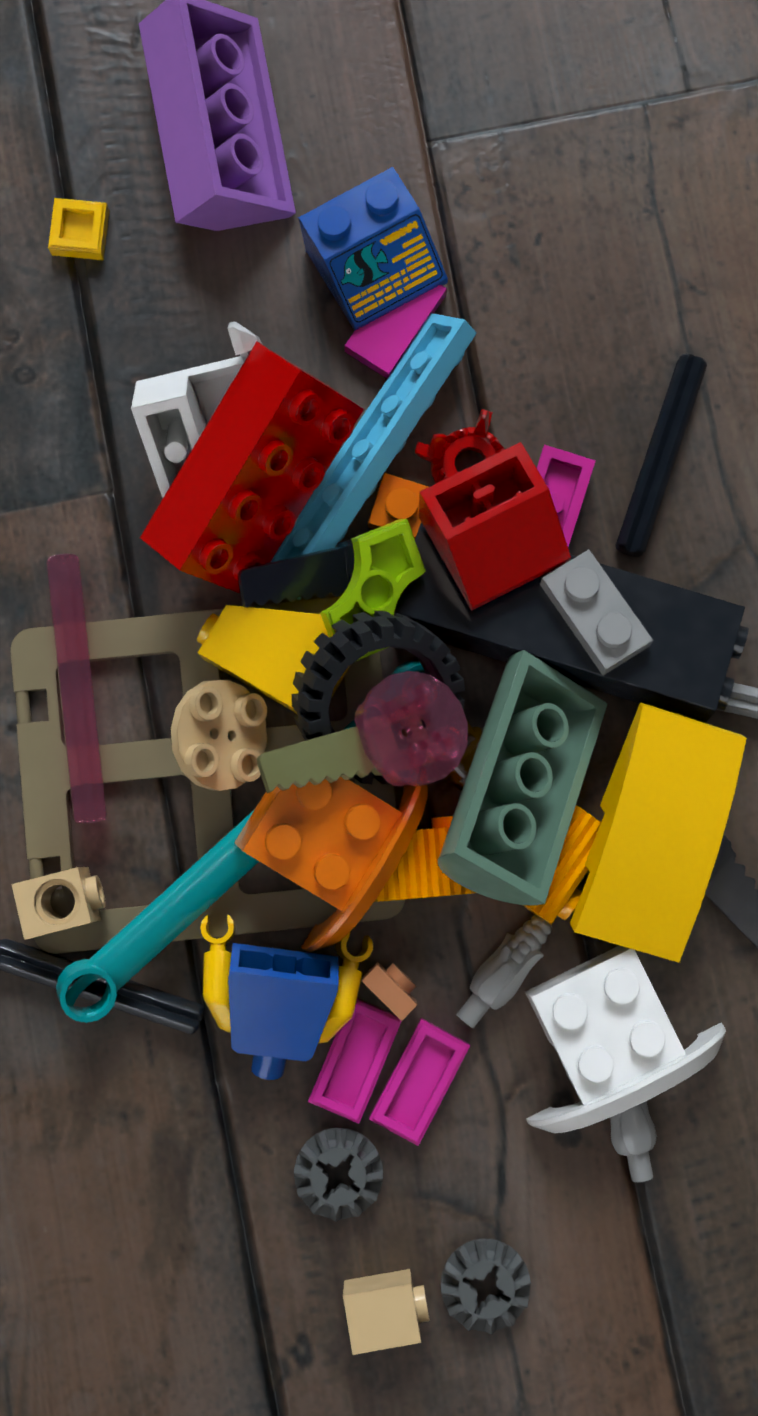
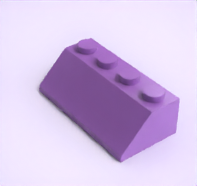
[139,0,296,231]

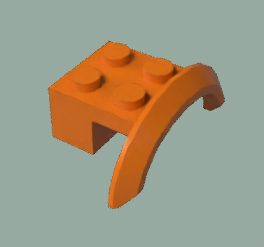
[234,767,428,952]

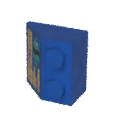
[298,167,448,331]

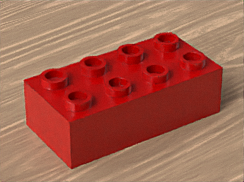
[140,341,364,593]

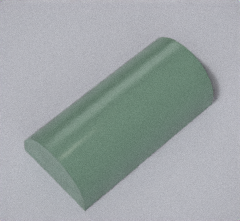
[438,650,608,905]

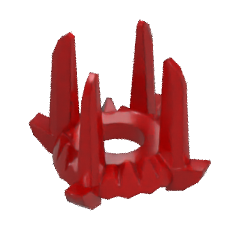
[414,409,505,484]

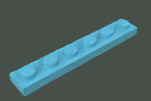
[271,313,477,600]

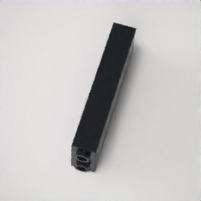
[394,522,749,723]

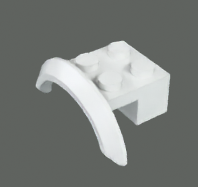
[131,321,299,526]
[525,945,726,1133]

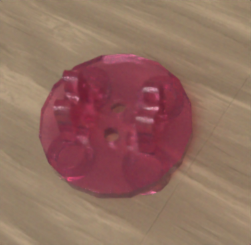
[355,671,468,787]

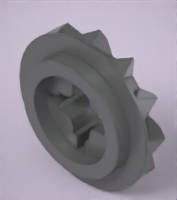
[294,1128,383,1222]
[441,1238,531,1335]

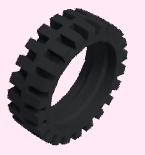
[292,611,465,785]

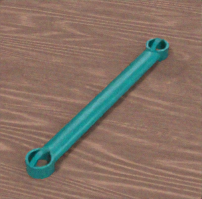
[56,660,426,1023]

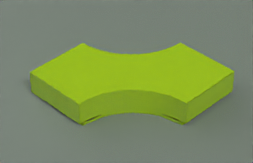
[320,519,426,662]

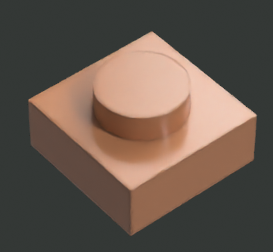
[361,961,418,1021]

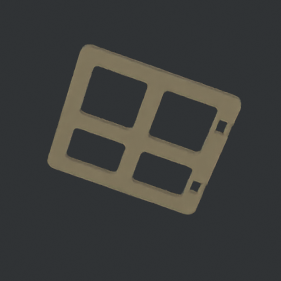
[11,596,405,954]

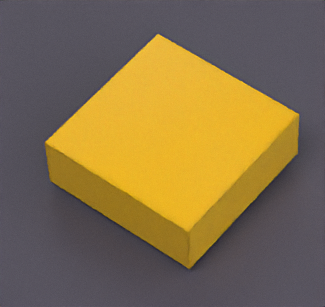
[48,198,110,260]

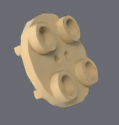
[171,679,267,791]

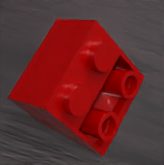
[419,442,571,611]

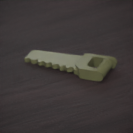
[257,705,435,793]

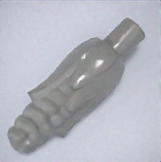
[456,915,552,1029]
[610,1101,657,1182]

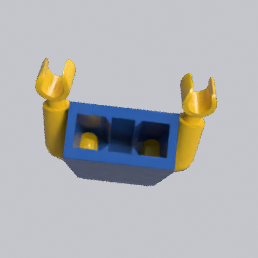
[200,915,373,1080]

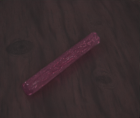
[46,553,107,824]

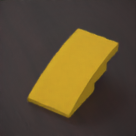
[570,702,747,963]

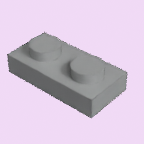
[540,549,653,675]

